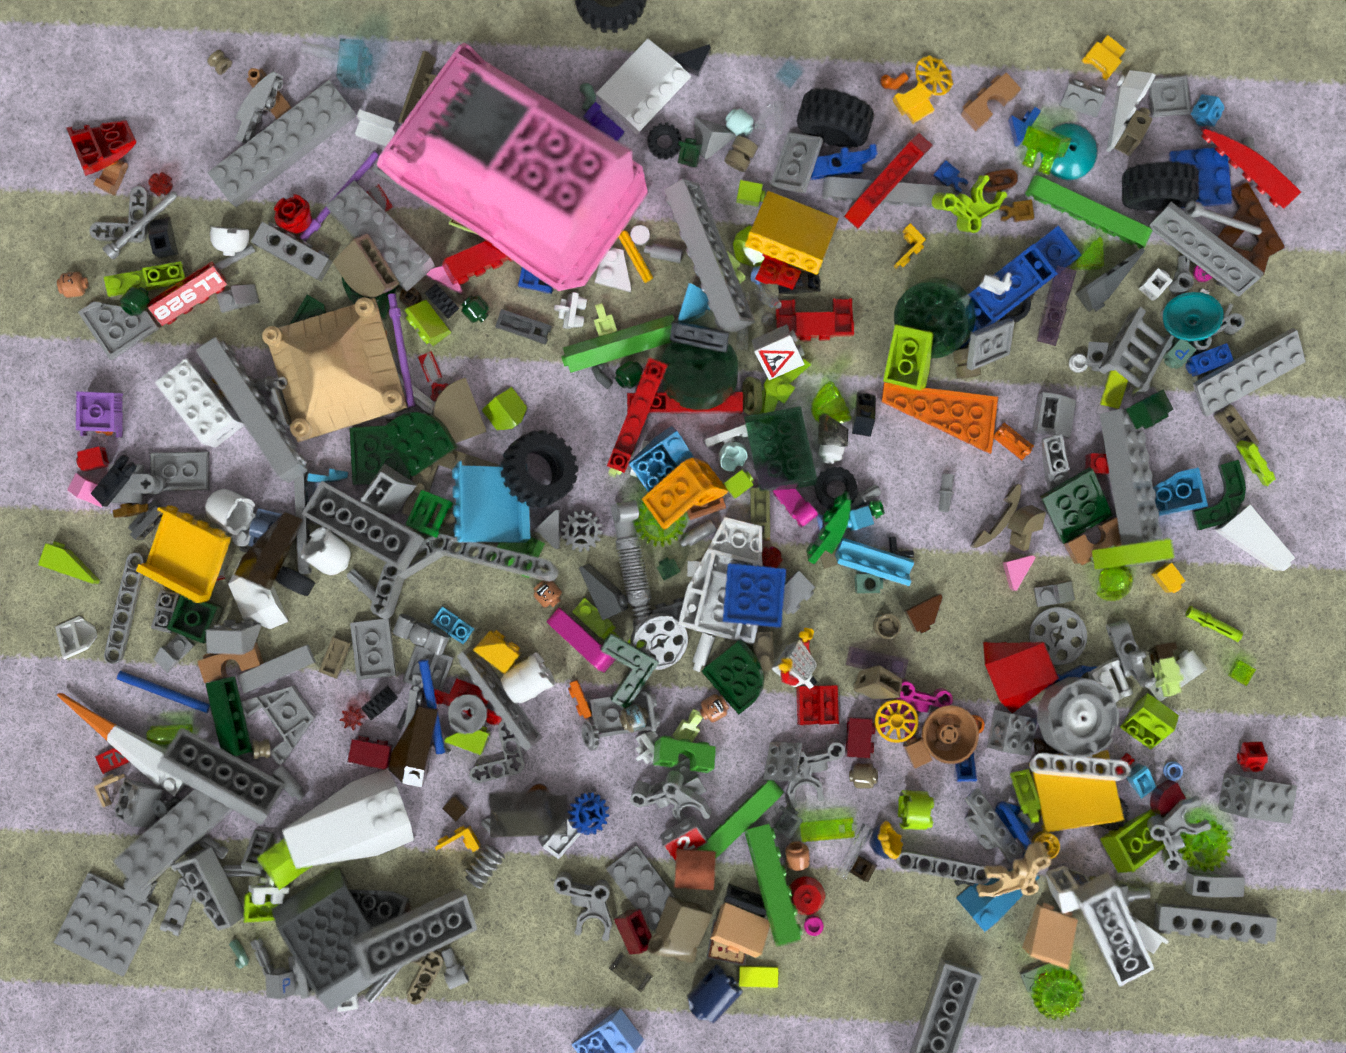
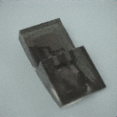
[609,952,653,992]

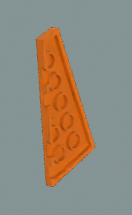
[881,382,998,454]

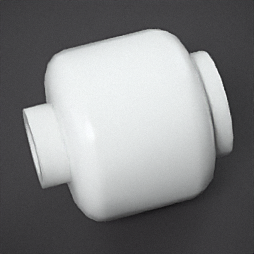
[818,435,845,464]

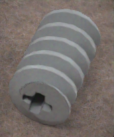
[465,844,505,889]

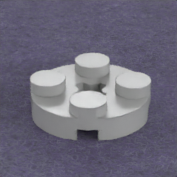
[448,695,487,734]

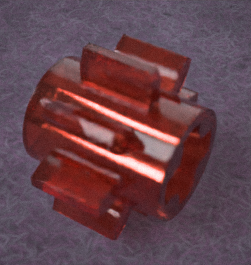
[148,172,173,197]
[762,546,783,568]
[340,706,365,730]

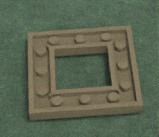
[402,450,499,530]

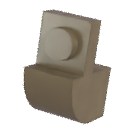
[1007,505,1046,551]

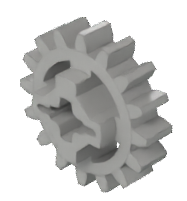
[561,510,603,552]

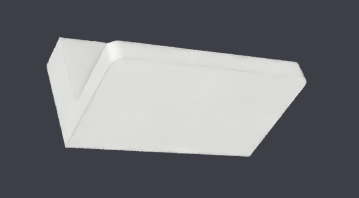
[355,109,398,146]
[1130,915,1169,954]

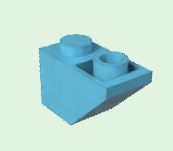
[846,506,874,531]

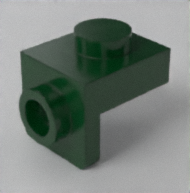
[677,137,702,167]

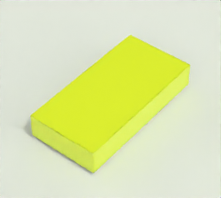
[1100,370,1128,409]
[739,965,778,988]

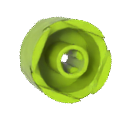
[898,790,934,830]

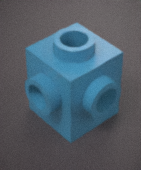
[1191,94,1225,127]

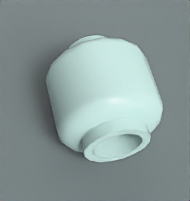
[725,108,754,137]

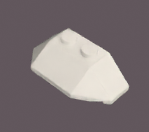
[228,559,288,629]

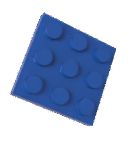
[1169,148,1232,208]
[722,563,786,628]

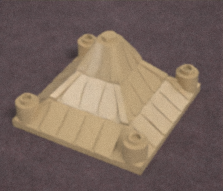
[262,297,408,442]

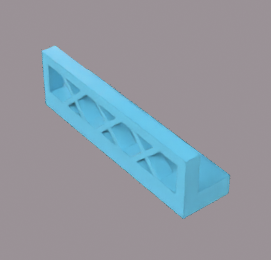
[835,537,914,586]

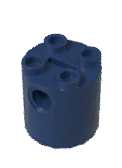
[687,964,744,1024]

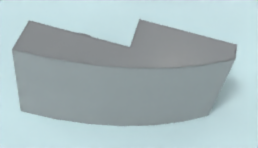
[151,590,180,633]

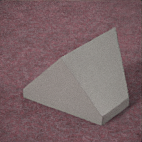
[694,117,736,160]

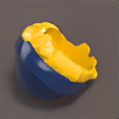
[869,821,903,859]

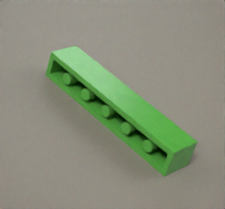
[744,824,803,947]

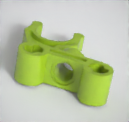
[931,175,1007,233]

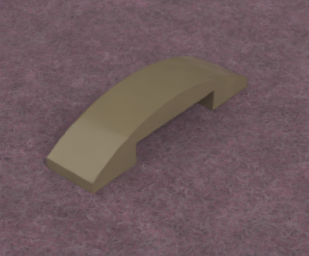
[970,484,1021,548]

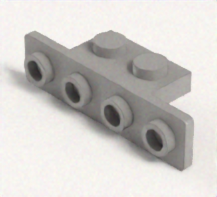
[964,788,1022,862]

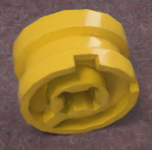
[1031,831,1060,860]

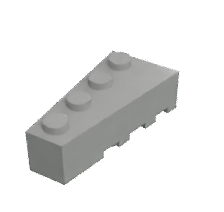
[171,847,244,930]

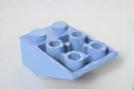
[571,1008,644,1053]

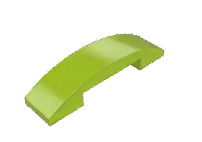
[1092,539,1174,570]

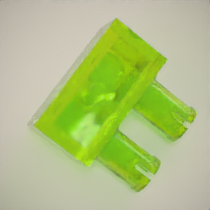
[1022,125,1071,175]

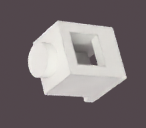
[1138,268,1173,301]

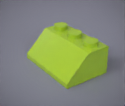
[257,838,313,890]

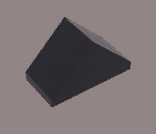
[673,44,711,77]

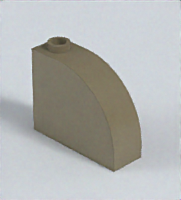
[333,234,399,297]
[432,377,487,443]

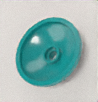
[1040,123,1098,180]
[1163,292,1224,341]

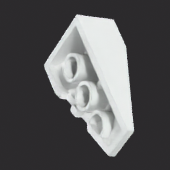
[1106,70,1156,152]

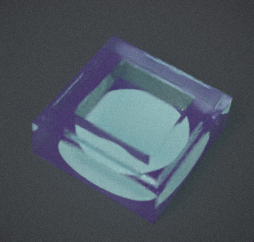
[775,61,802,88]

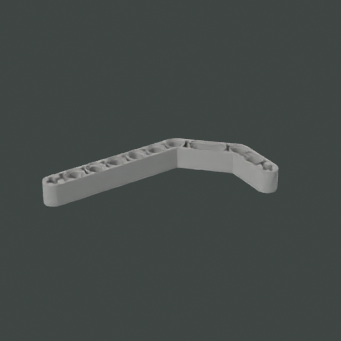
[371,534,558,619]

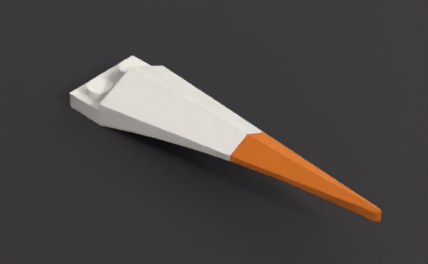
[57,693,185,797]

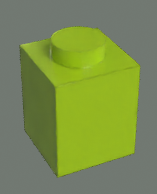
[736,180,765,207]
[724,470,754,500]

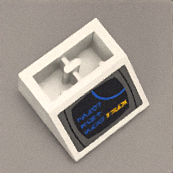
[1045,866,1089,913]

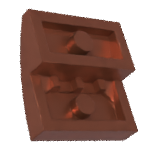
[675,849,716,890]

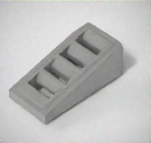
[241,830,273,874]

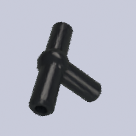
[889,536,914,558]

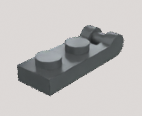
[495,309,552,345]

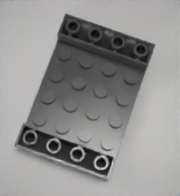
[271,867,394,1011]

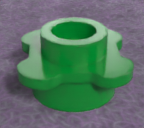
[869,500,885,519]

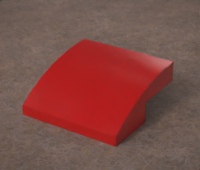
[796,685,839,725]

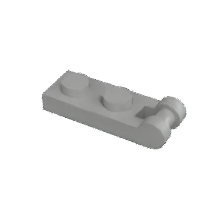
[160,878,194,936]

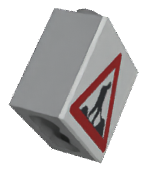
[752,324,805,380]

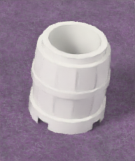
[501,652,555,704]

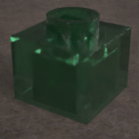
[657,557,681,581]

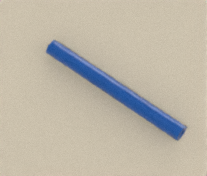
[419,659,445,755]
[117,671,210,713]

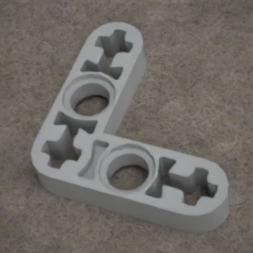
[90,186,150,243]
[469,720,525,783]

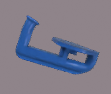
[995,801,1032,858]

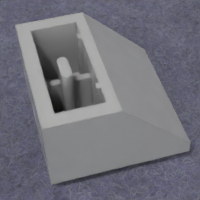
[1032,392,1076,438]
[360,463,417,514]
[206,620,261,654]
[115,779,163,828]

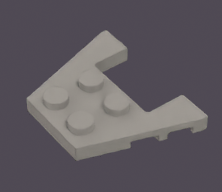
[241,686,316,766]

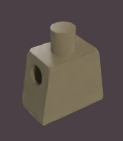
[1114,107,1153,157]
[853,666,903,699]

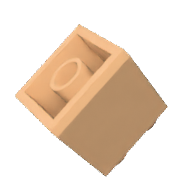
[1022,902,1078,969]

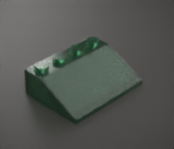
[744,406,817,491]

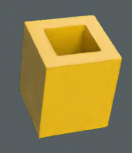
[1151,563,1186,593]

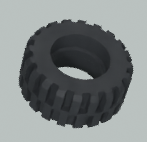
[575,0,646,33]
[796,88,874,148]
[1122,161,1199,211]
[500,430,578,508]

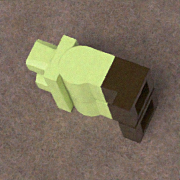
[1148,641,1184,697]

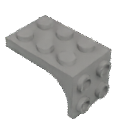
[590,690,660,737]
[1218,773,1297,824]

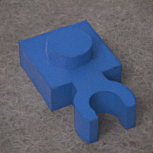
[933,160,969,193]

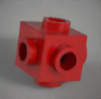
[1237,741,1268,772]

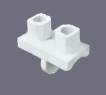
[554,292,587,329]
[635,731,659,766]
[249,873,289,904]

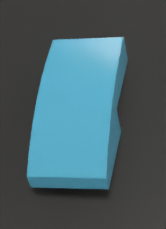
[431,606,474,645]

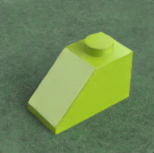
[444,725,491,755]

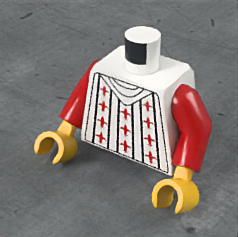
[772,627,817,689]

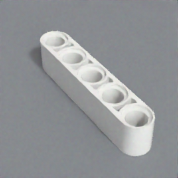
[1029,754,1130,781]

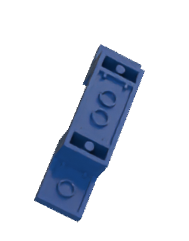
[937,225,1082,349]

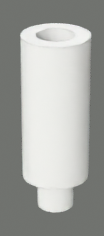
[692,633,715,672]

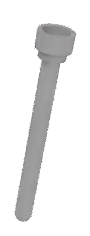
[102,191,178,260]
[1185,200,1262,235]

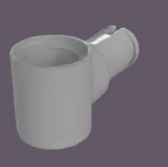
[1169,255,1194,296]
[1117,884,1150,906]
[441,947,469,989]

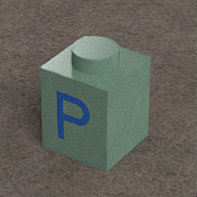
[1163,339,1196,369]

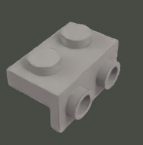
[1060,79,1106,117]

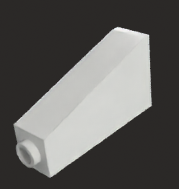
[1215,505,1295,571]

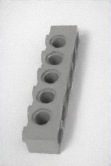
[1153,903,1277,944]

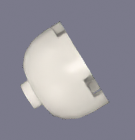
[210,227,250,256]

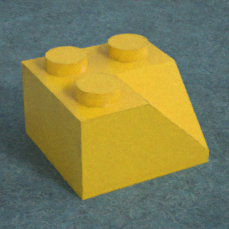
[474,630,522,674]

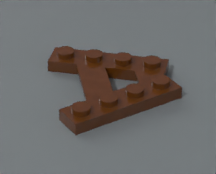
[1217,182,1286,276]

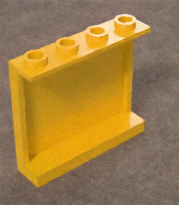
[745,191,839,274]
[136,505,231,603]
[1029,750,1124,833]

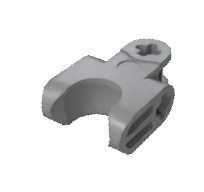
[108,464,165,504]

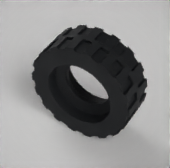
[814,466,858,510]

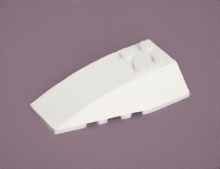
[678,517,762,644]
[282,768,414,868]

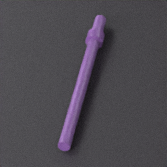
[299,151,379,242]
[388,293,415,408]

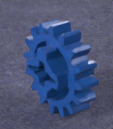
[568,792,609,835]

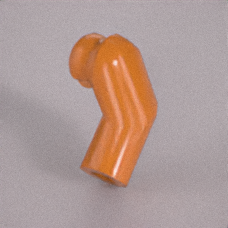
[880,72,909,90]

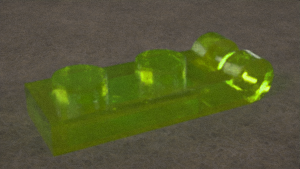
[800,817,855,842]

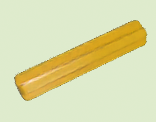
[619,230,653,283]

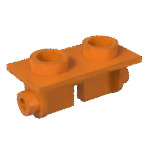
[993,422,1034,461]

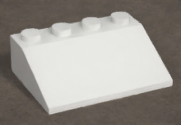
[596,39,691,135]

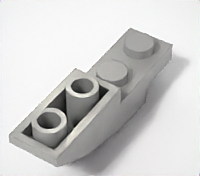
[235,71,284,143]
[1042,433,1069,490]

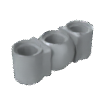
[393,614,450,655]

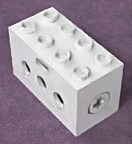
[155,359,244,448]

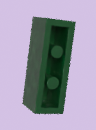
[1126,389,1174,430]

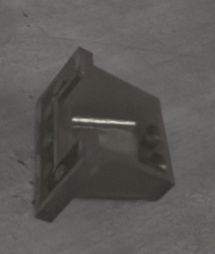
[489,790,567,838]

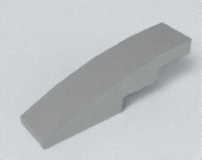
[237,645,316,694]

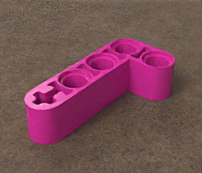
[755,458,818,528]
[546,607,616,673]

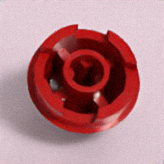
[274,194,312,234]
[790,876,825,915]

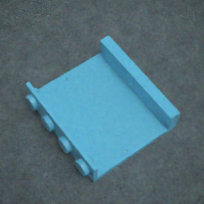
[452,461,530,543]

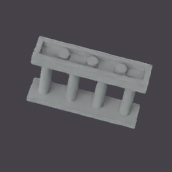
[1098,307,1174,397]

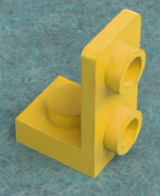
[894,223,926,269]
[435,825,481,852]

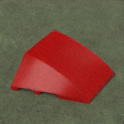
[66,120,136,176]
[983,642,1059,714]

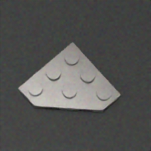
[78,301,160,360]

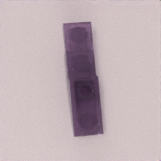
[1037,266,1077,346]

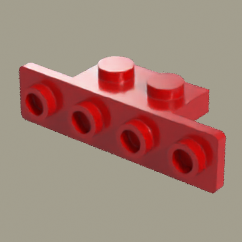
[434,678,502,725]

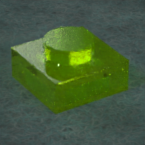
[1228,659,1256,686]

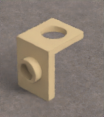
[94,774,125,808]

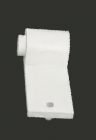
[1147,650,1207,702]

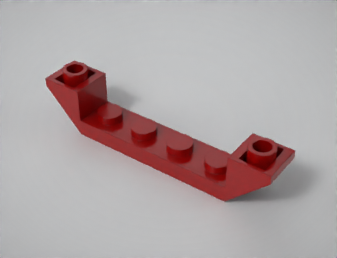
[844,133,933,229]
[607,358,667,473]

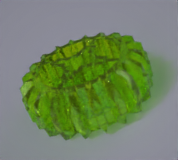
[634,502,686,547]
[1178,819,1232,872]
[1031,967,1085,1021]

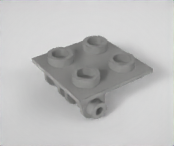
[763,742,804,781]

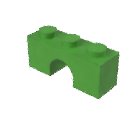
[653,736,716,773]

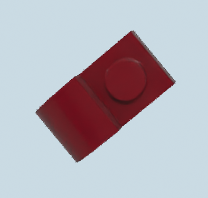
[1150,780,1186,818]

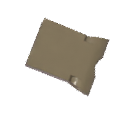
[648,896,713,963]

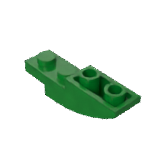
[806,491,850,564]

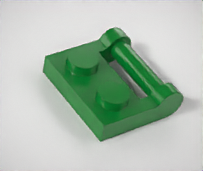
[405,490,453,538]

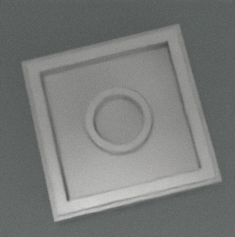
[1149,76,1191,118]

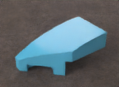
[307,469,348,483]

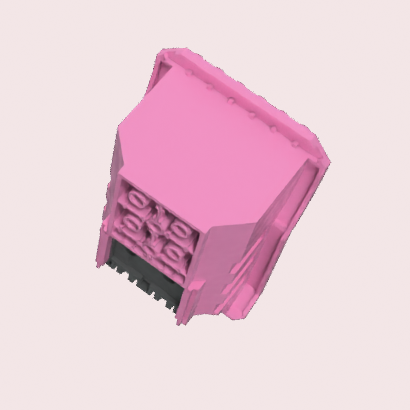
[377,43,648,291]

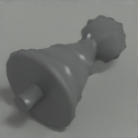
[153,797,181,818]

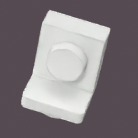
[979,273,1012,295]

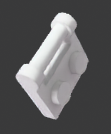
[1088,657,1133,703]

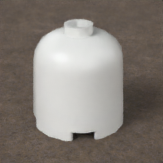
[205,489,256,535]
[300,527,351,575]

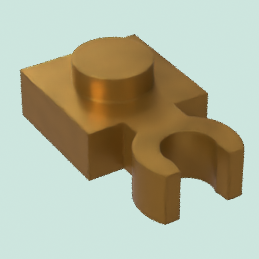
[999,200,1034,222]
[113,503,149,518]

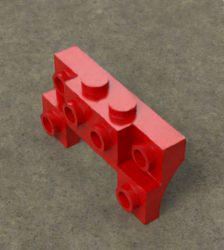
[755,253,801,290]
[775,298,854,341]

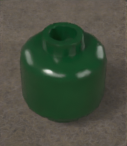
[120,287,150,316]
[461,294,489,323]
[615,360,643,389]

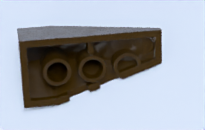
[234,512,303,590]
[389,705,438,788]

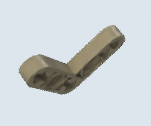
[407,950,443,1005]

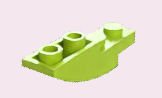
[104,261,185,297]

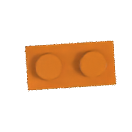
[568,679,592,719]

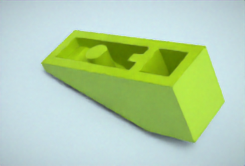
[38,541,100,584]

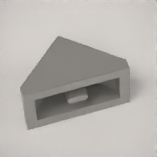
[536,510,560,549]

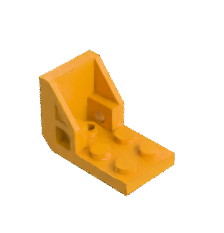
[642,457,729,529]

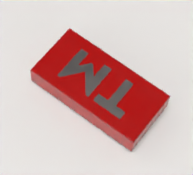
[95,748,130,774]

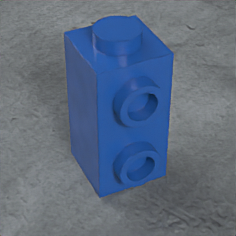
[1185,343,1234,377]

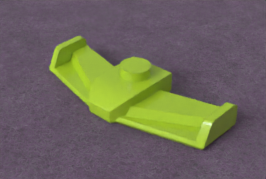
[753,359,811,428]

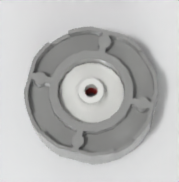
[1037,677,1119,758]

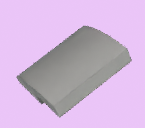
[402,644,453,691]

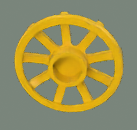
[915,55,953,96]
[875,699,919,743]

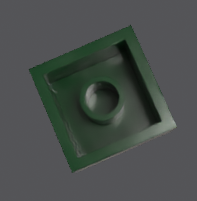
[167,595,224,644]

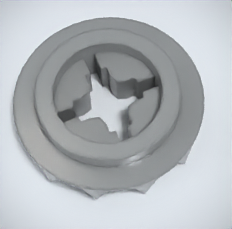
[582,720,599,751]

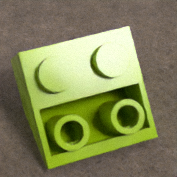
[405,300,451,346]
[1120,693,1179,750]

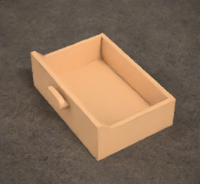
[710,903,770,958]

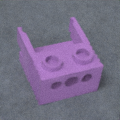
[76,392,123,437]

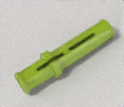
[1185,606,1243,642]

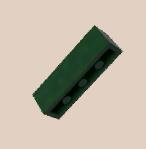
[205,676,252,756]

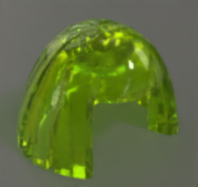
[811,381,852,425]
[1096,565,1134,602]

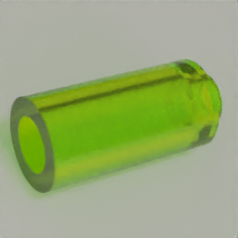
[146,724,193,745]

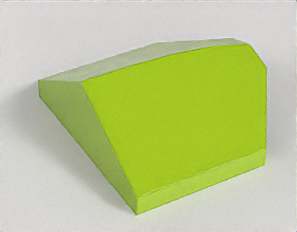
[733,226,765,267]
[482,387,527,430]
[243,884,284,923]

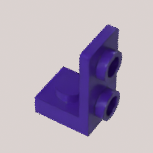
[583,102,625,142]

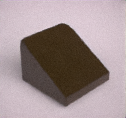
[442,795,469,822]
[848,854,877,882]

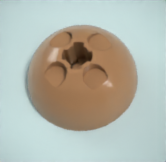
[922,706,979,764]

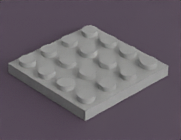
[54,871,159,976]

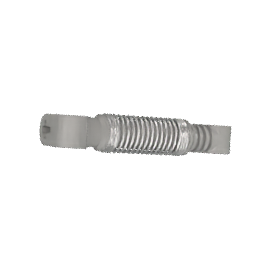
[611,500,654,631]

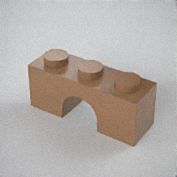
[961,72,1021,132]
[1064,517,1122,565]
[197,643,264,683]

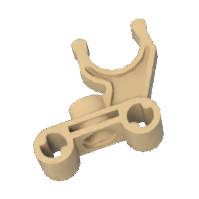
[976,842,1050,897]

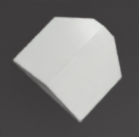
[55,616,97,659]

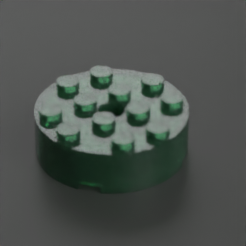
[894,277,976,359]
[661,341,738,410]

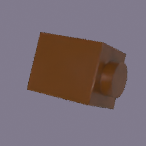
[904,594,943,633]

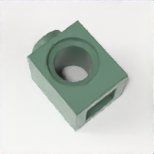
[855,574,883,593]

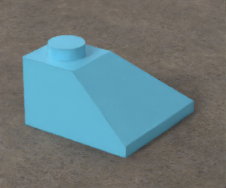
[678,283,710,323]

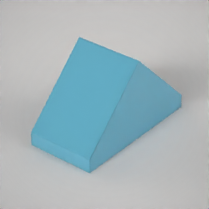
[1126,763,1156,799]

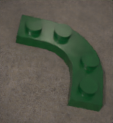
[1192,460,1246,531]

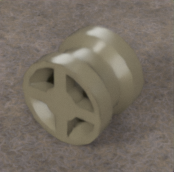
[207,50,232,75]
[252,739,270,759]

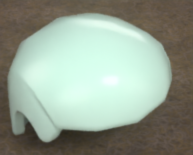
[718,442,748,472]

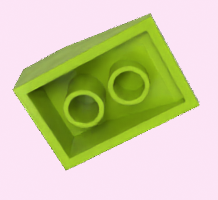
[883,325,933,390]
[1100,809,1165,873]

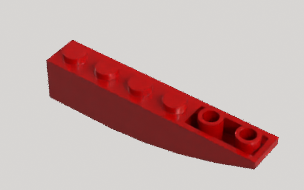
[1200,126,1301,209]
[627,392,743,414]

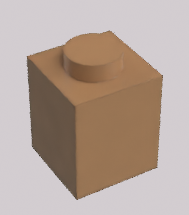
[903,736,933,768]

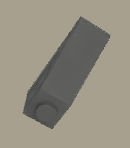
[579,564,629,620]

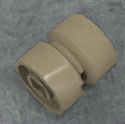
[724,136,758,172]
[953,348,982,379]
[873,613,901,639]

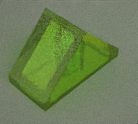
[1070,237,1104,270]

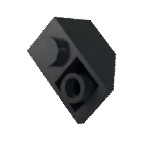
[148,217,178,259]
[778,271,821,295]
[852,392,876,437]

